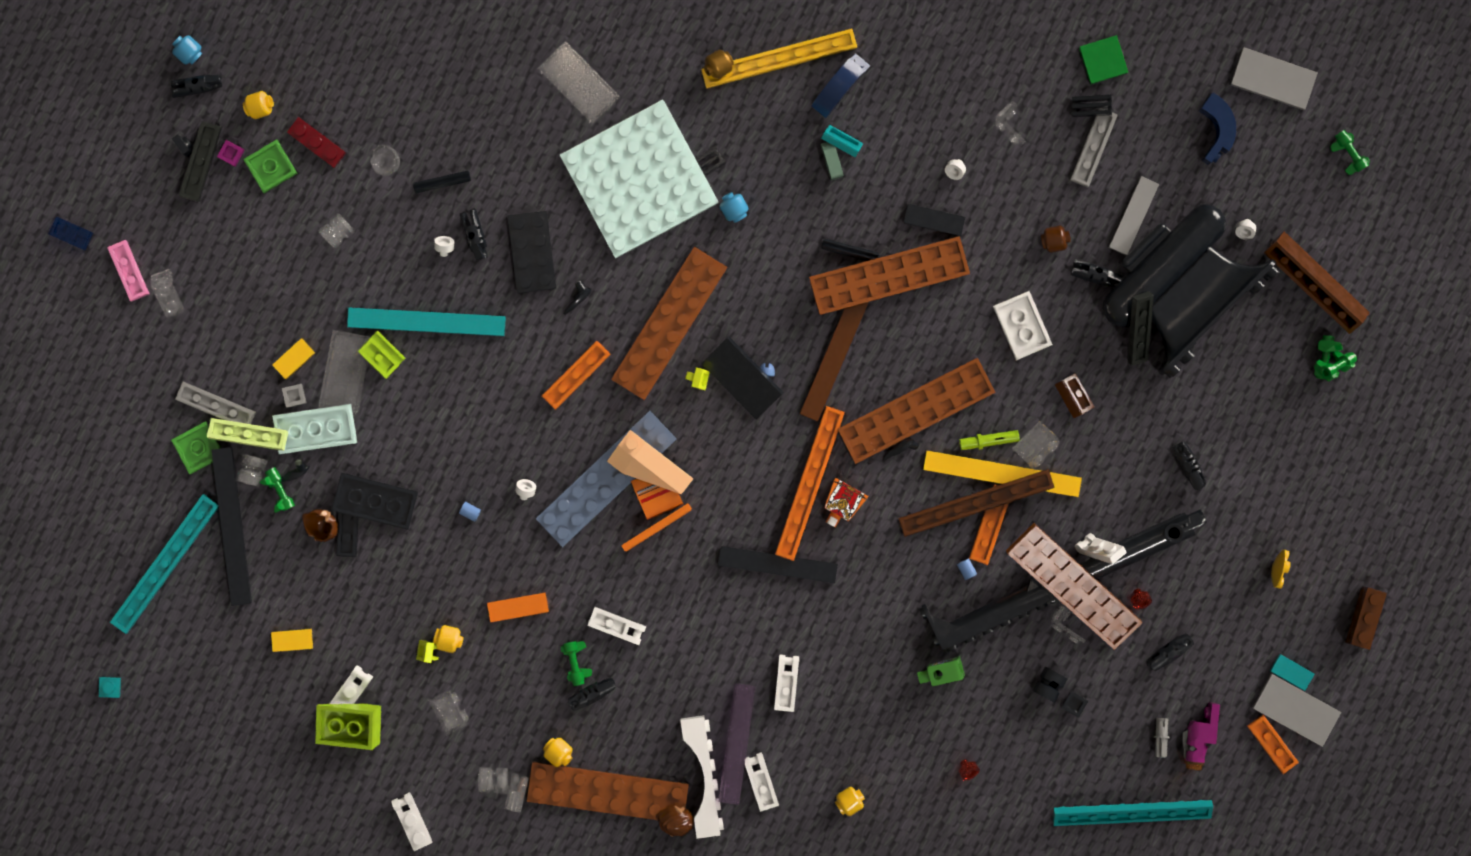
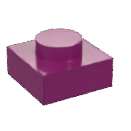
[217,140,245,167]

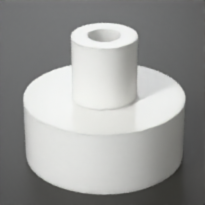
[945,159,966,180]
[1235,219,1256,240]
[434,236,454,257]
[515,479,536,500]

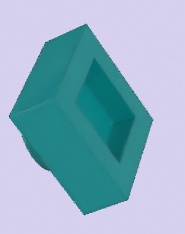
[99,677,121,698]

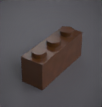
[1345,586,1387,650]

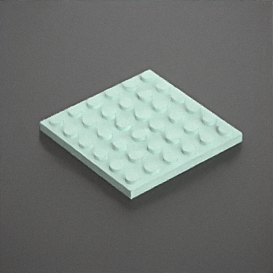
[560,100,719,259]

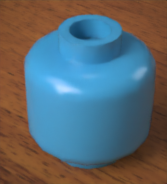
[172,35,202,65]
[719,192,749,223]

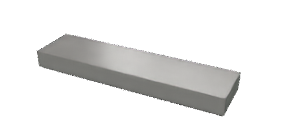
[1070,108,1117,188]
[1108,176,1159,256]
[175,382,256,424]

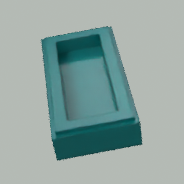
[821,125,863,157]
[1269,654,1314,691]

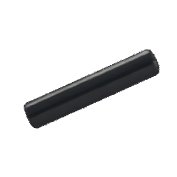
[413,171,471,193]
[821,239,879,261]

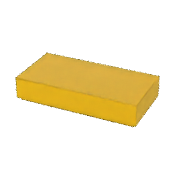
[272,338,315,380]
[271,629,313,652]

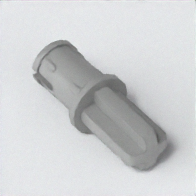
[1154,718,1170,758]

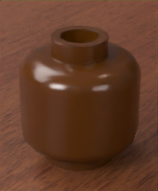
[1041,225,1071,253]

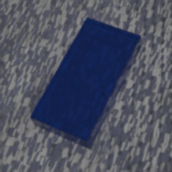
[48,216,93,251]

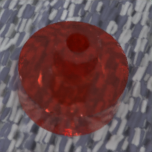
[1131,589,1152,610]
[959,759,980,780]

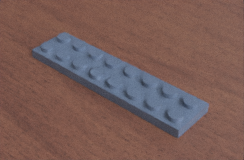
[536,411,677,547]

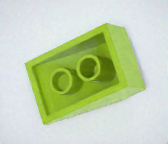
[315,704,381,750]

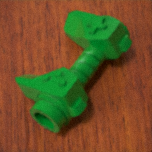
[1330,130,1370,175]
[1314,335,1343,380]
[1314,351,1357,382]
[260,467,295,513]
[560,641,592,686]

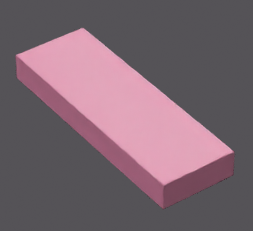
[107,240,149,302]

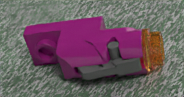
[1182,702,1220,770]

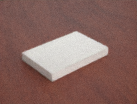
[993,291,1052,360]

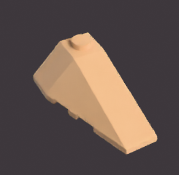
[607,430,693,494]

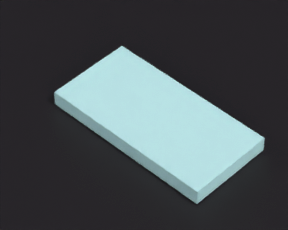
[272,404,357,454]

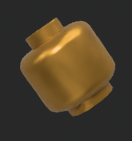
[704,49,734,79]

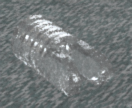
[504,773,528,812]

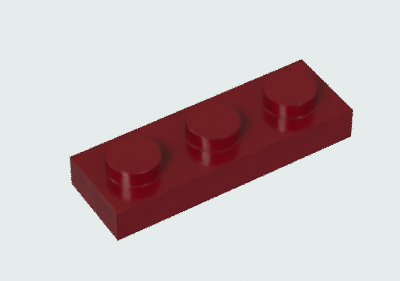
[287,117,346,168]

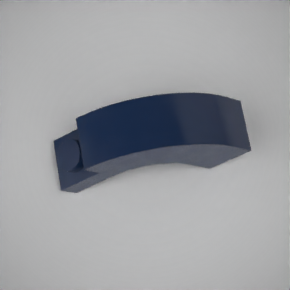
[811,53,870,118]
[1199,92,1236,165]

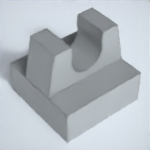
[282,384,307,408]

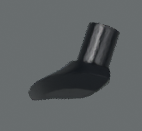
[563,281,592,315]
[883,439,918,461]
[281,459,310,482]

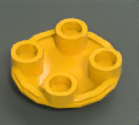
[1271,549,1290,589]

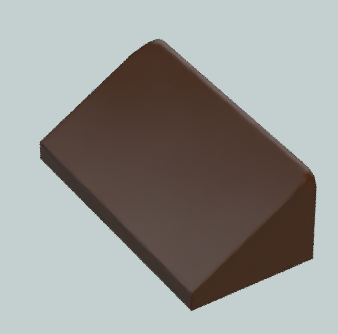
[1055,373,1094,418]

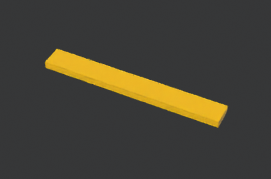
[701,29,857,89]
[923,451,1082,497]

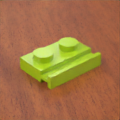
[357,331,406,379]

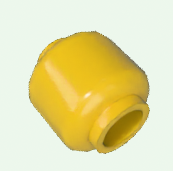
[243,91,274,119]
[433,625,464,653]
[543,738,573,767]
[835,787,865,816]

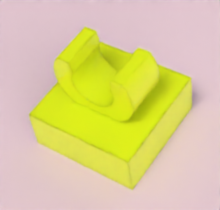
[685,367,710,390]
[416,640,439,663]

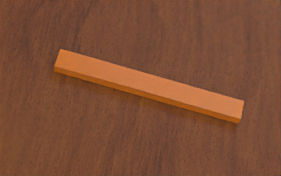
[775,406,845,561]

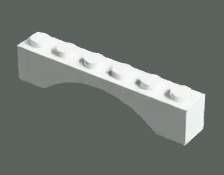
[680,715,724,839]

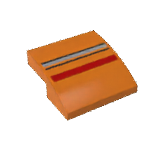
[631,479,683,520]

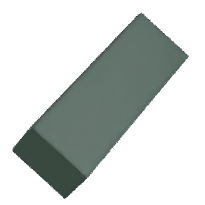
[820,142,844,181]

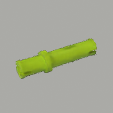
[959,430,1020,450]

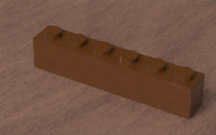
[1264,231,1370,334]

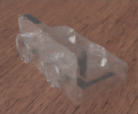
[1012,421,1060,469]
[429,689,469,736]

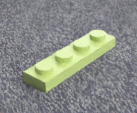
[207,418,288,451]

